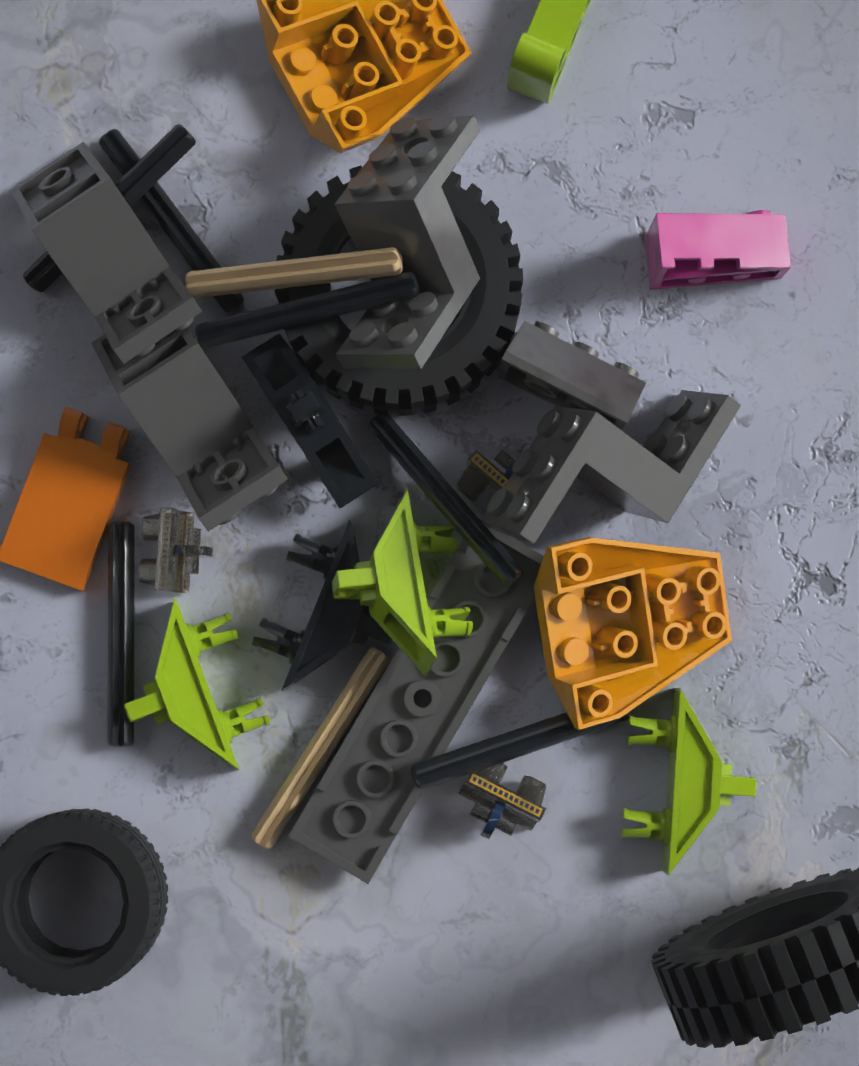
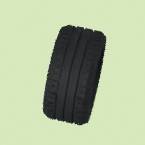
[0,808,168,996]

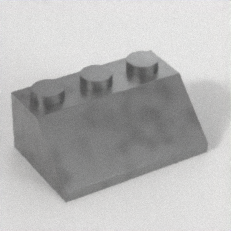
[498,321,646,430]

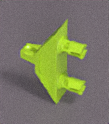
[332,489,473,676]
[124,597,270,771]
[620,688,757,876]

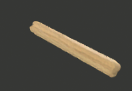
[185,247,403,298]
[251,647,390,849]

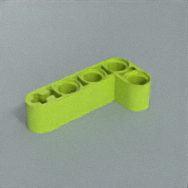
[507,0,591,104]

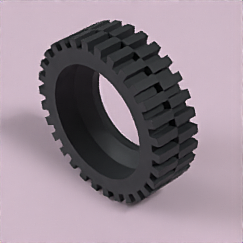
[275,165,523,416]
[651,868,859,1048]

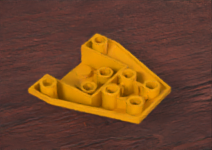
[256,0,471,153]
[533,537,732,730]

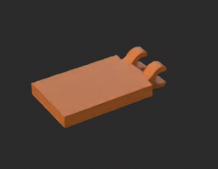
[0,406,132,591]

